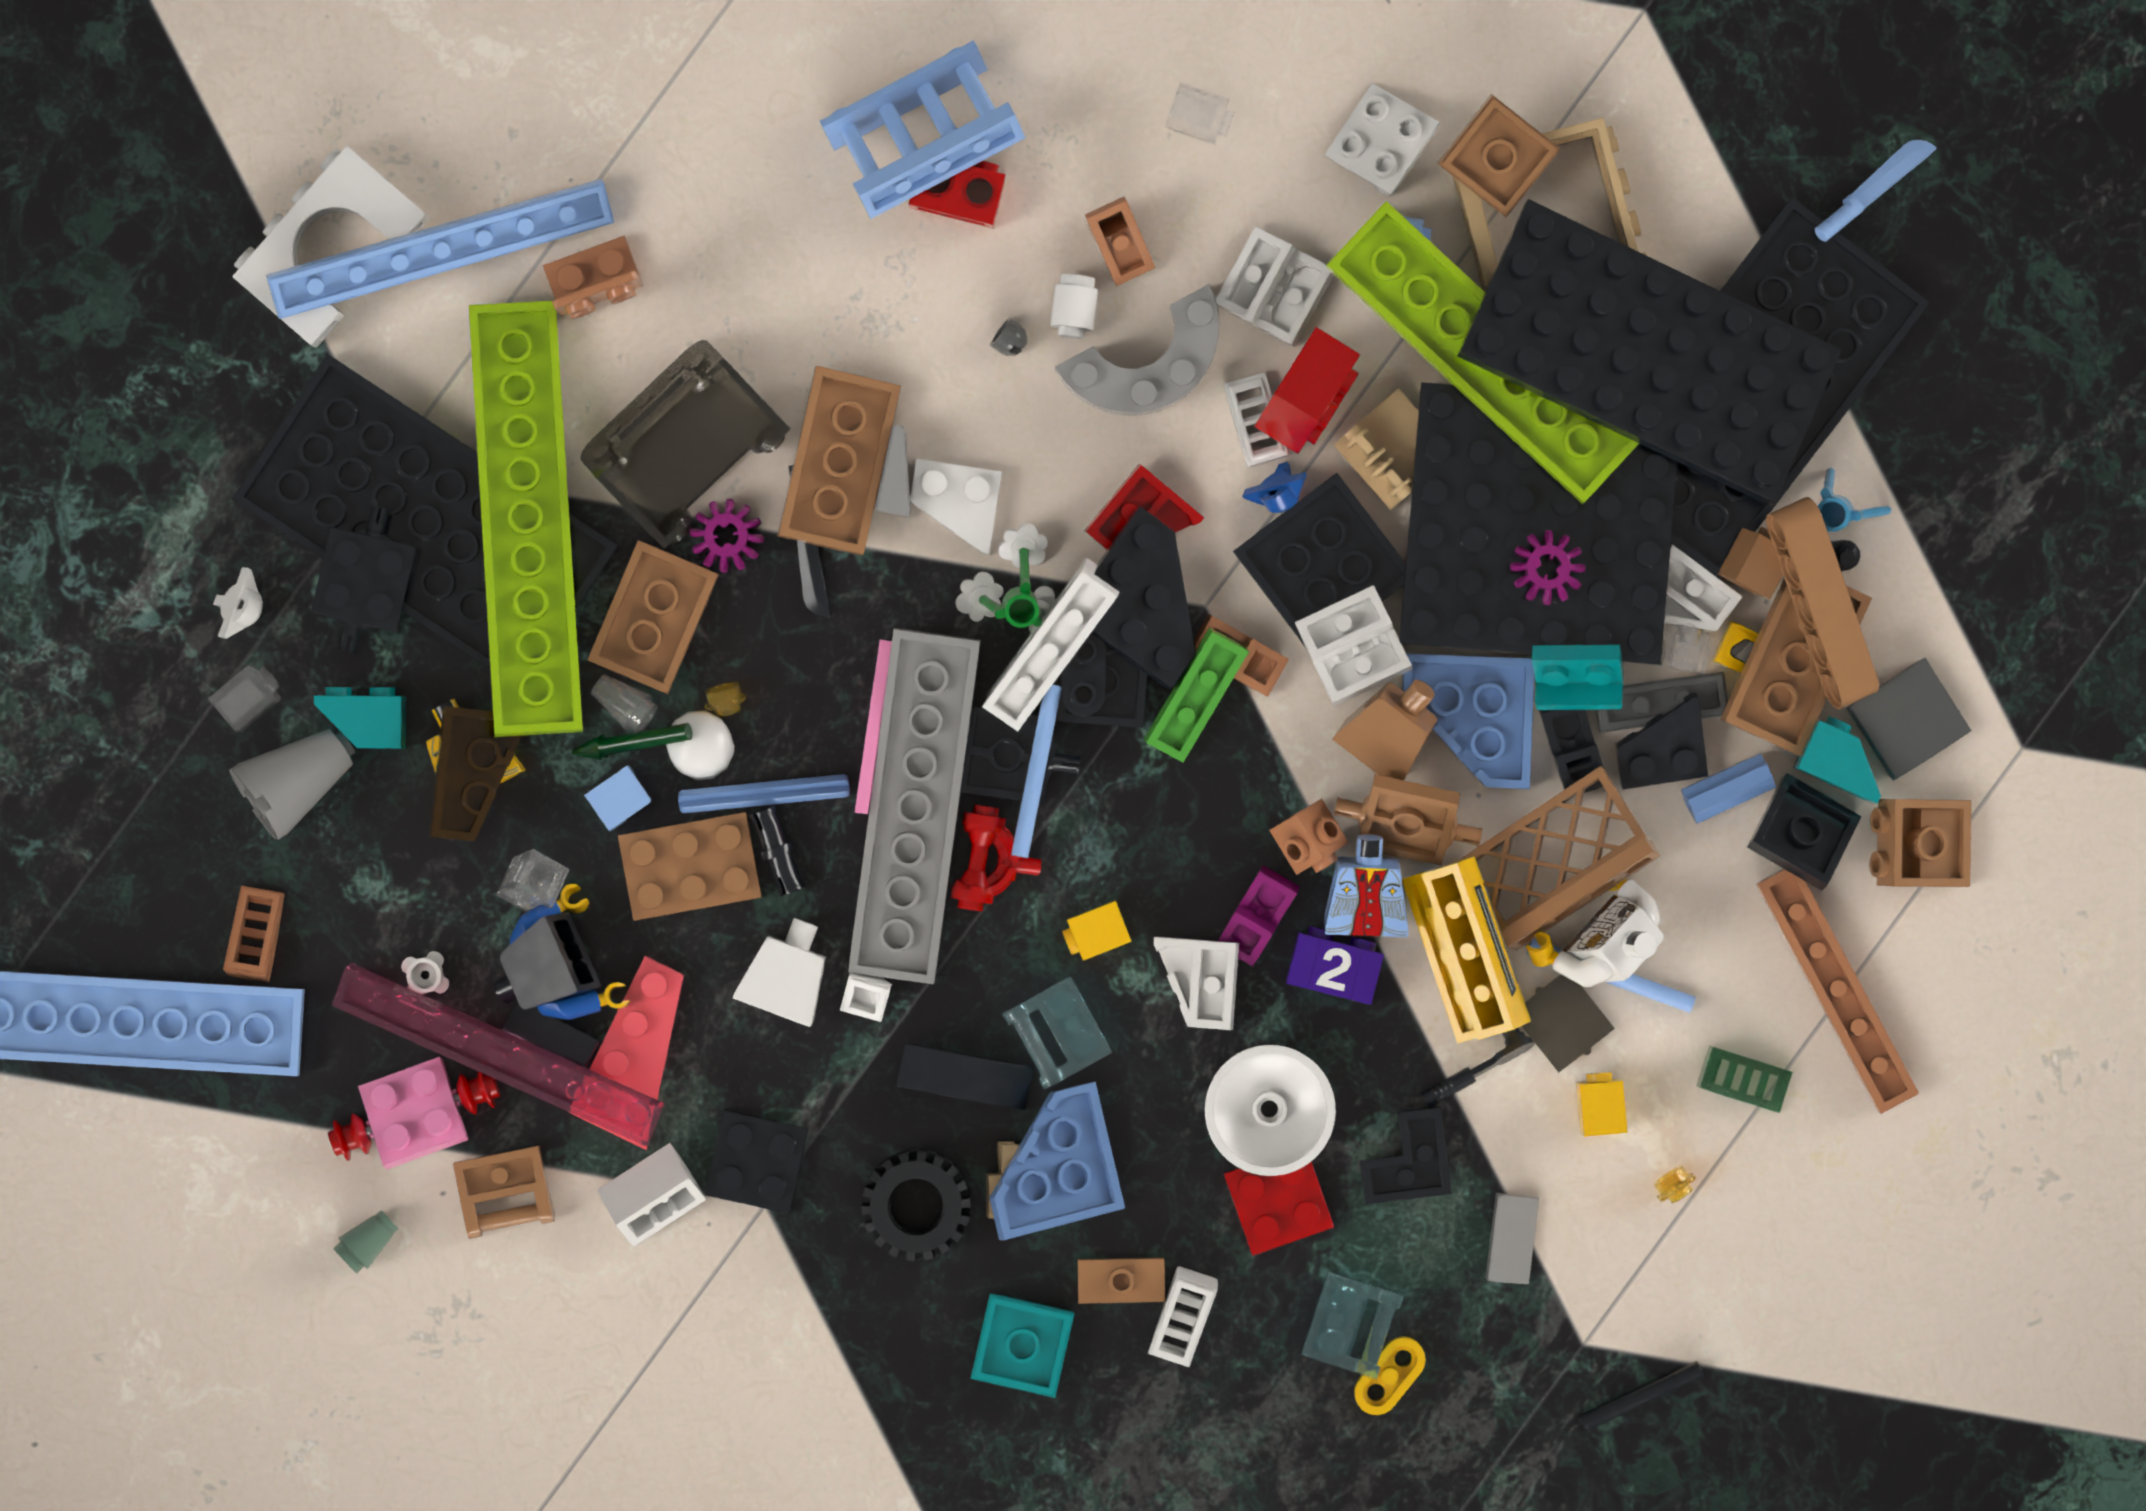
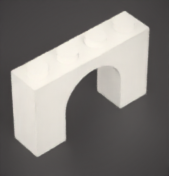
[232,145,430,348]

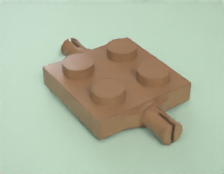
[1334,774,1483,866]

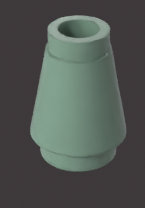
[333,1210,398,1274]

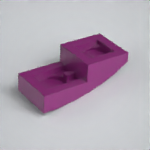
[1218,865,1300,967]

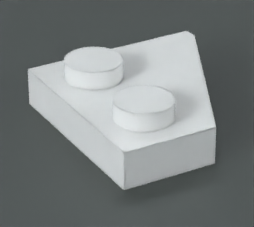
[910,458,1002,555]
[1664,545,1742,632]
[1154,936,1239,1030]

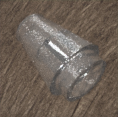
[591,674,658,732]

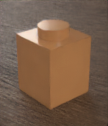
[1718,527,1783,599]

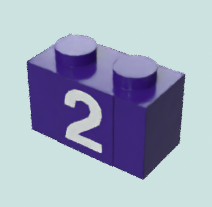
[1285,926,1384,1005]

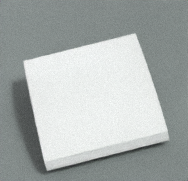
[1215,226,1335,347]
[1295,585,1413,707]

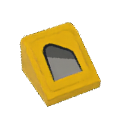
[1712,621,1758,674]

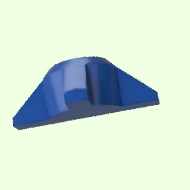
[1242,462,1307,513]

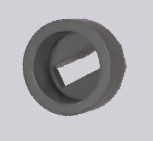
[990,318,1027,356]

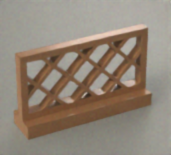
[1460,766,1661,951]

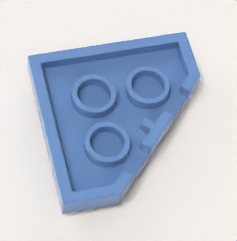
[1402,653,1534,789]
[989,1082,1125,1240]

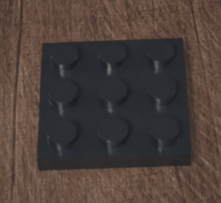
[1233,473,1406,650]

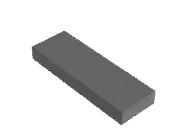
[1596,672,1728,733]

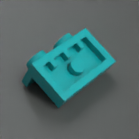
[1532,645,1624,710]

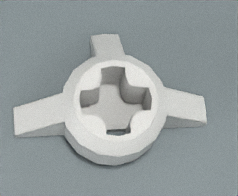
[213,567,263,639]

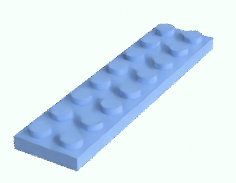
[0,971,305,1076]

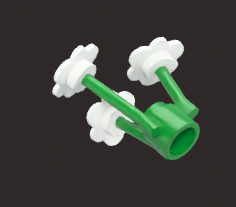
[955,523,1056,632]

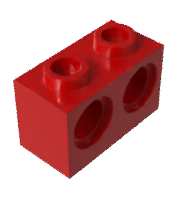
[909,161,1006,229]

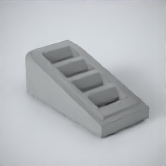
[875,425,911,518]

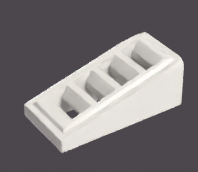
[1223,372,1290,468]
[1148,1266,1218,1367]

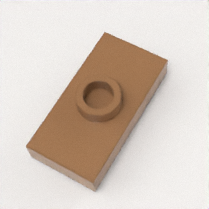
[1078,1257,1165,1304]

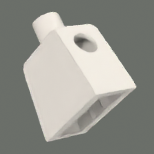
[733,918,826,1027]

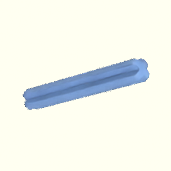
[678,774,850,813]

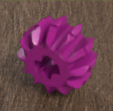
[690,499,764,573]
[1510,530,1585,605]

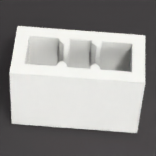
[597,1143,707,1247]

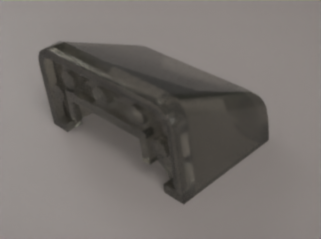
[580,340,791,549]

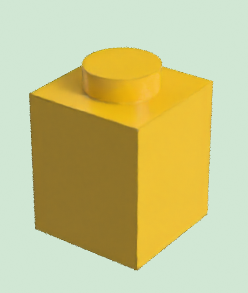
[1062,900,1132,961]
[1576,1071,1628,1137]

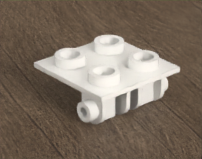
[1324,83,1441,197]

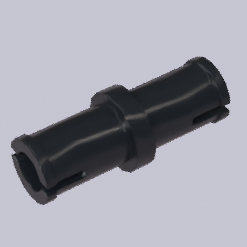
[749,805,805,896]

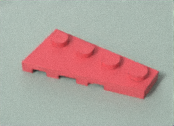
[569,956,685,1150]

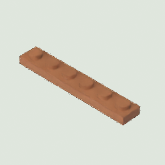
[1756,869,1919,1114]

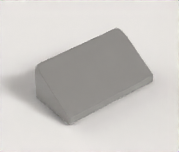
[1485,1193,1539,1284]

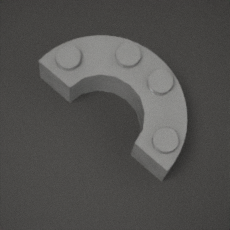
[1055,284,1219,416]

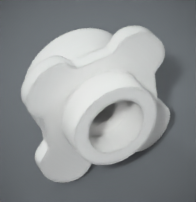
[401,951,449,999]

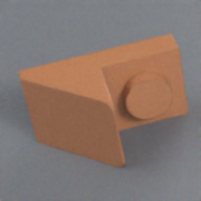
[1085,196,1156,286]

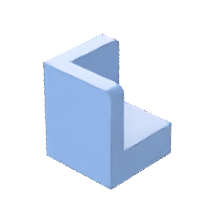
[584,765,651,831]

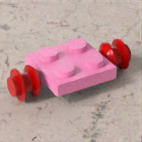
[328,1056,500,1169]

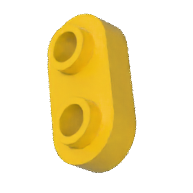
[1354,1336,1426,1415]

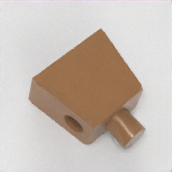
[1332,680,1438,780]

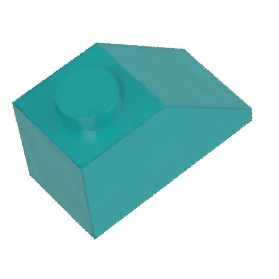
[1793,716,1881,804]

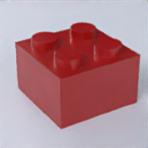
[1254,327,1361,454]

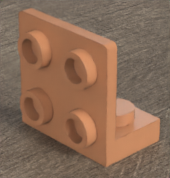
[543,236,643,319]

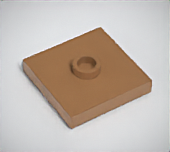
[1437,94,1561,218]

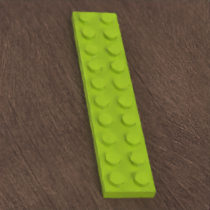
[469,301,583,737]

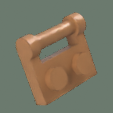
[453,1145,555,1239]

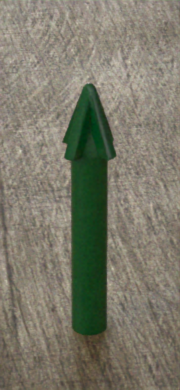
[572,723,693,760]

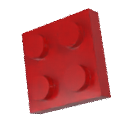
[1224,1162,1334,1256]

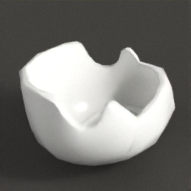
[666,710,734,780]

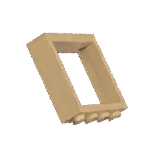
[1453,117,1647,292]

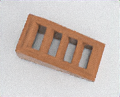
[223,886,285,983]

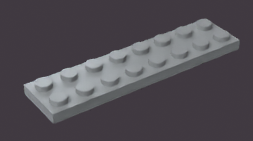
[848,628,981,984]

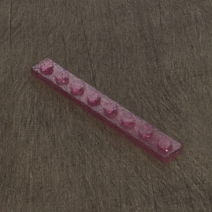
[332,963,665,1146]

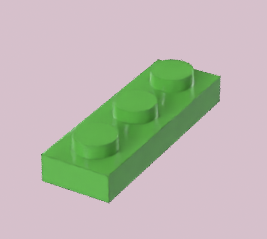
[1144,627,1249,762]

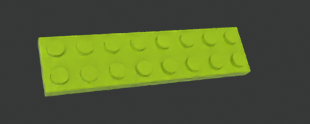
[1326,201,1639,504]

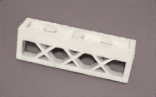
[982,558,1119,732]

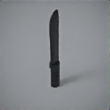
[788,465,831,617]

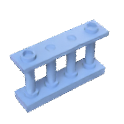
[819,40,1025,219]

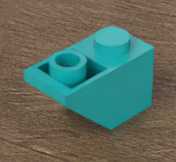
[314,687,406,749]

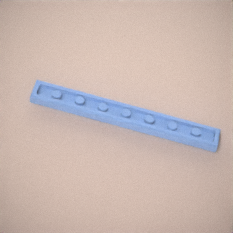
[266,179,614,319]

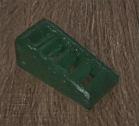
[1696,1045,1793,1113]

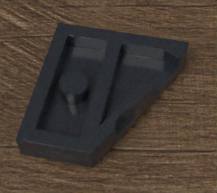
[1615,693,1708,790]

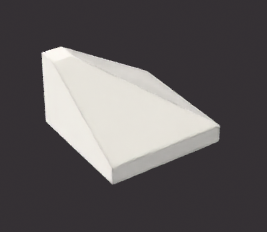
[840,973,892,1022]

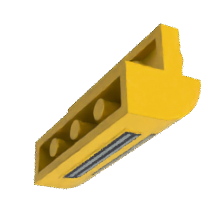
[1402,855,1531,1044]

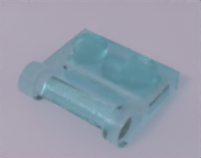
[1002,976,1113,1089]
[1301,1272,1404,1380]

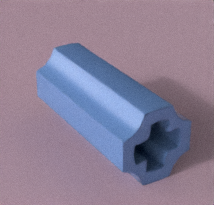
[1681,753,1776,824]

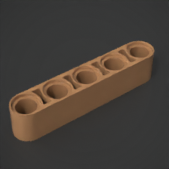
[1766,497,1879,709]

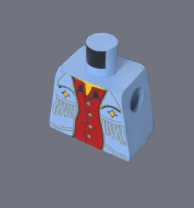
[1324,834,1408,937]

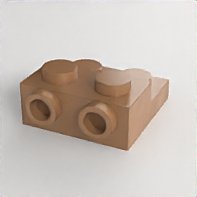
[1869,799,1972,887]

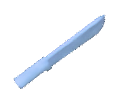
[1815,140,1937,242]

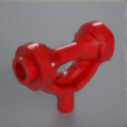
[950,804,1041,912]

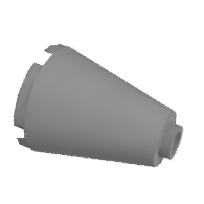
[229,729,355,840]

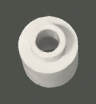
[1050,274,1098,339]

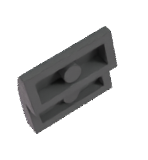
[1846,658,1972,781]

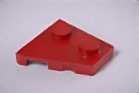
[1084,464,1204,550]

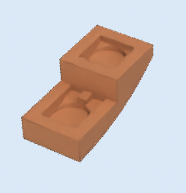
[1194,614,1289,697]

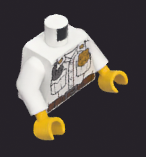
[1526,878,1665,987]

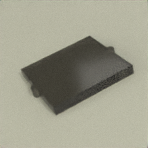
[1522,974,1615,1073]

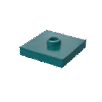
[970,1293,1075,1398]

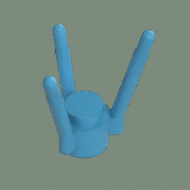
[1817,468,1891,532]

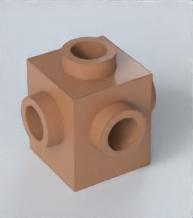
[1269,798,1349,875]

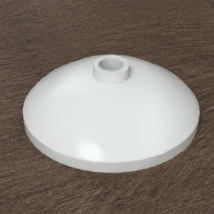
[1205,1045,1336,1176]

